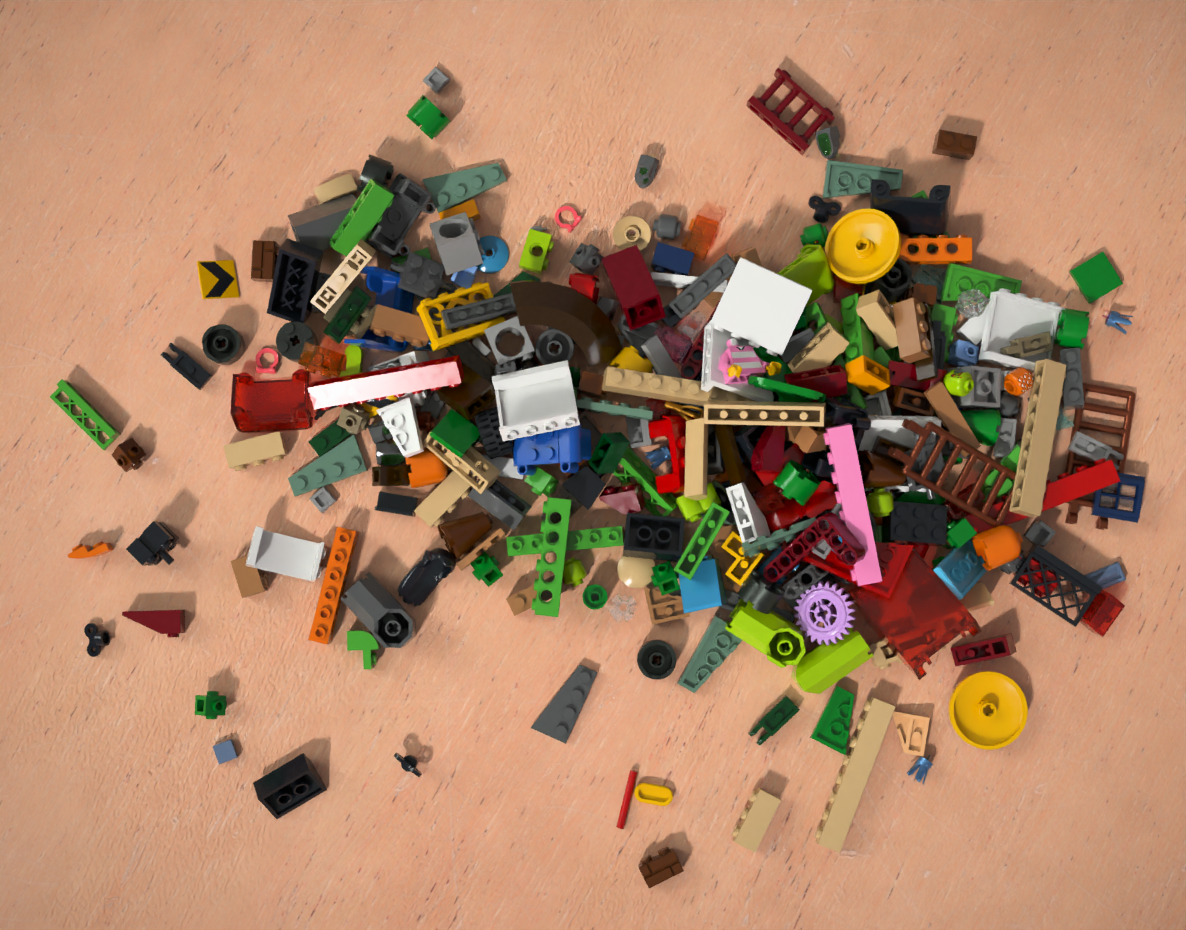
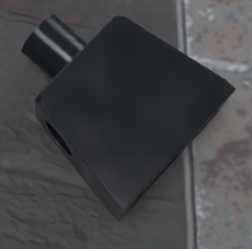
[562,466,606,510]

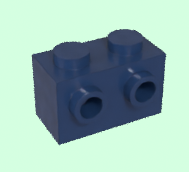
[651,242,694,276]

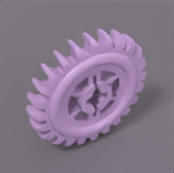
[794,581,856,645]

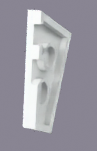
[376,397,424,458]

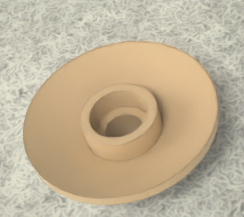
[613,215,651,251]

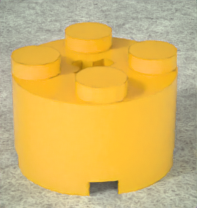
[609,346,653,373]

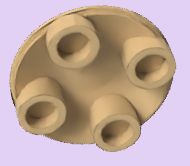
[617,556,656,588]

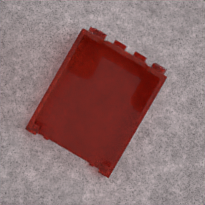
[848,544,982,680]

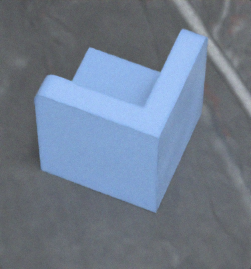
[451,266,478,289]

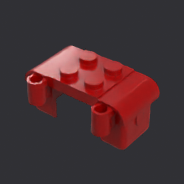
[648,415,708,494]

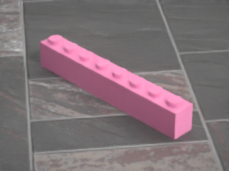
[823,423,882,586]

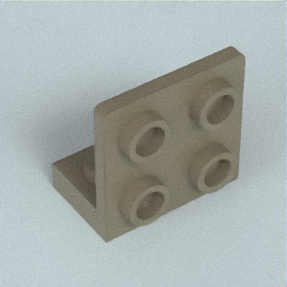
[324,288,377,339]

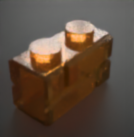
[681,215,719,261]

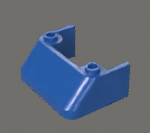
[344,266,414,352]

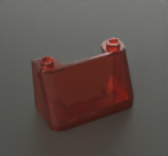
[230,369,313,433]

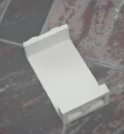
[245,526,327,582]

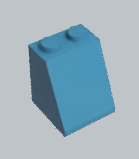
[678,555,728,613]

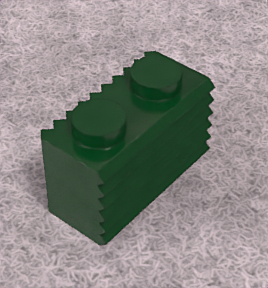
[588,432,630,474]

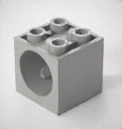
[429,212,484,275]
[484,316,536,368]
[945,366,1001,409]

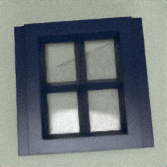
[1091,472,1145,523]

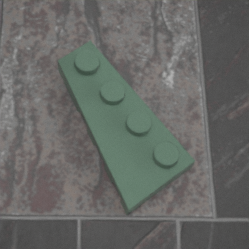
[822,160,903,199]
[422,163,507,213]
[576,397,654,421]
[742,517,816,558]

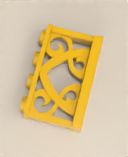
[416,282,505,352]

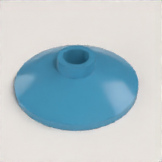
[477,236,509,274]

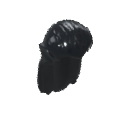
[397,548,456,606]

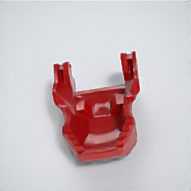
[764,480,837,537]

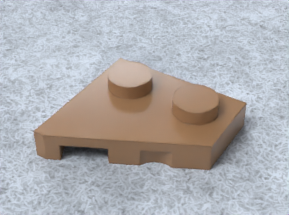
[644,588,690,625]

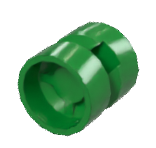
[583,584,607,610]

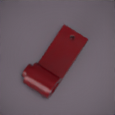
[887,360,948,391]

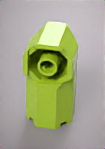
[725,599,806,668]
[791,627,874,694]

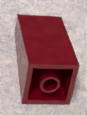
[601,245,666,331]

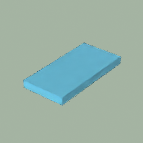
[933,539,987,602]

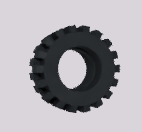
[475,407,513,459]

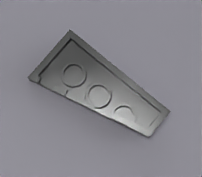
[531,665,597,744]

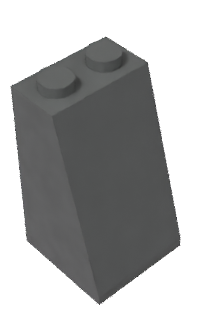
[288,193,358,251]

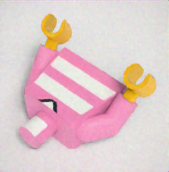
[718,338,782,384]

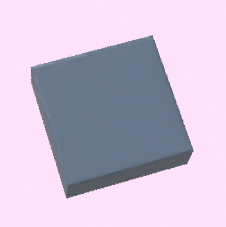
[213,739,238,764]

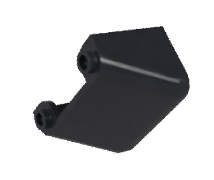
[870,179,951,237]

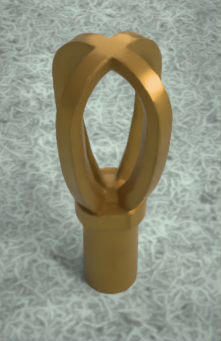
[664,401,704,421]

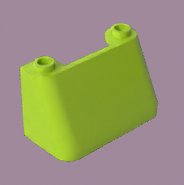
[777,244,835,307]

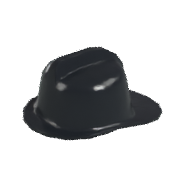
[712,480,735,524]

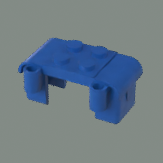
[513,423,591,476]

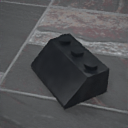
[253,753,327,819]

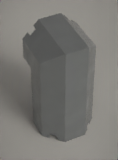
[341,572,416,648]

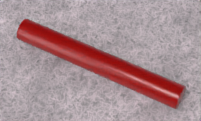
[616,770,638,829]

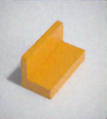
[438,199,481,221]

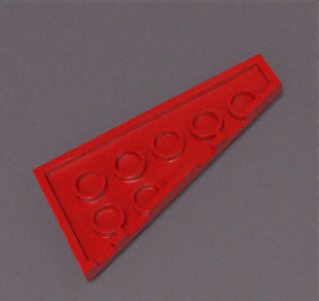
[781,534,914,599]

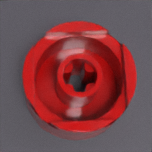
[569,273,600,305]

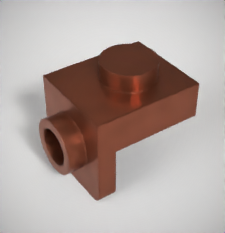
[416,411,436,436]

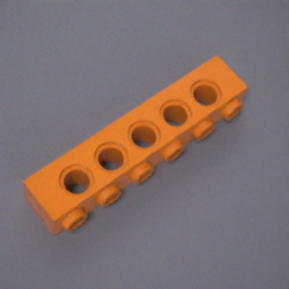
[897,235,972,265]
[308,527,359,644]

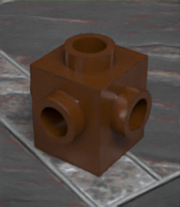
[112,438,146,472]

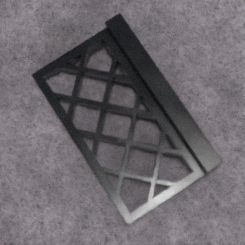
[1009,545,1103,627]

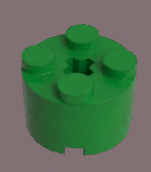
[406,95,451,139]
[1054,308,1089,350]
[773,460,821,506]

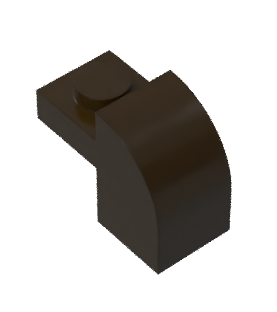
[372,466,411,486]

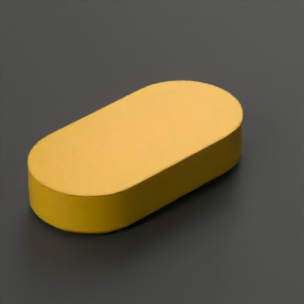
[634,782,673,806]

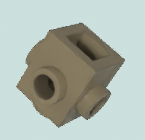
[337,403,370,434]

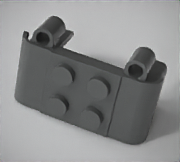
[365,173,436,259]

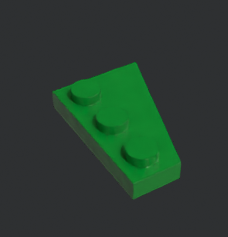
[810,686,854,756]

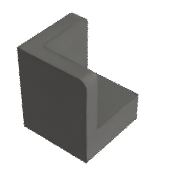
[1023,520,1056,547]

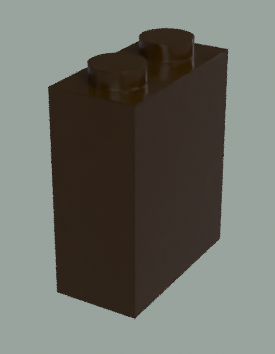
[436,364,496,420]

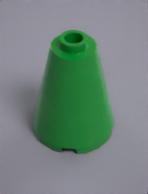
[960,408,1001,446]

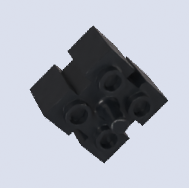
[126,521,179,566]

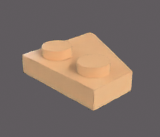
[893,711,930,756]

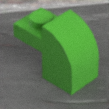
[347,630,381,669]

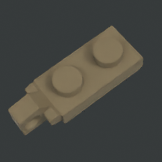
[1000,331,1053,358]

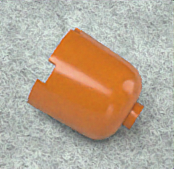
[405,447,450,488]
[972,525,1023,571]

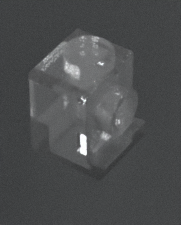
[678,310,707,343]

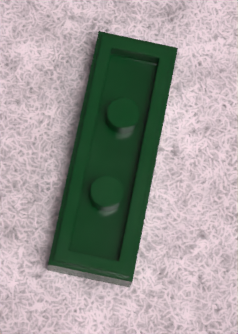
[323,286,372,344]

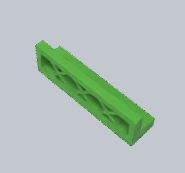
[50,379,121,450]
[613,447,678,516]

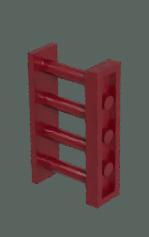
[746,68,835,156]

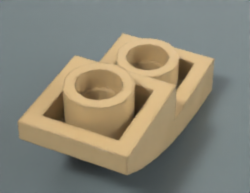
[314,174,357,204]

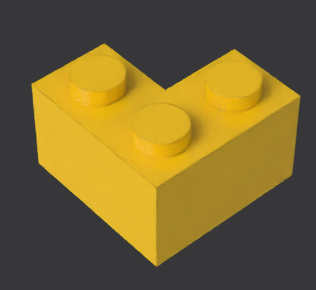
[721,530,766,586]

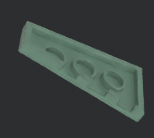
[288,435,368,497]
[677,616,742,693]

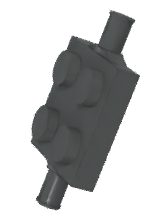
[389,252,453,300]
[903,434,947,499]

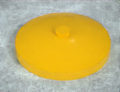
[825,209,901,284]
[948,671,1028,750]

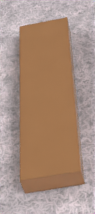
[924,381,981,457]

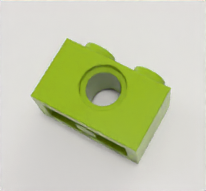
[519,229,555,274]

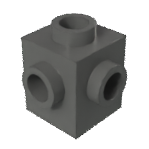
[569,243,604,275]

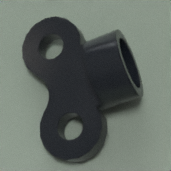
[808,196,841,223]
[84,623,111,657]
[394,752,422,777]

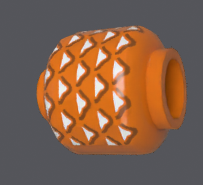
[1004,367,1034,396]

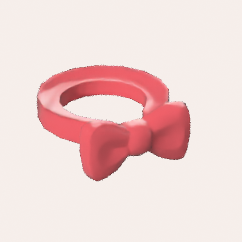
[555,206,582,233]
[256,348,279,374]

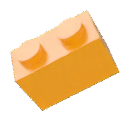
[845,355,890,395]

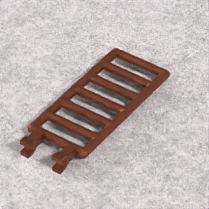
[1065,383,1136,530]
[886,419,1016,527]

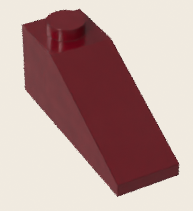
[783,365,847,397]
[751,425,786,474]
[122,610,185,637]
[950,633,1017,667]

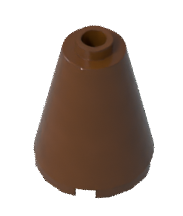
[857,450,907,489]
[437,512,493,559]

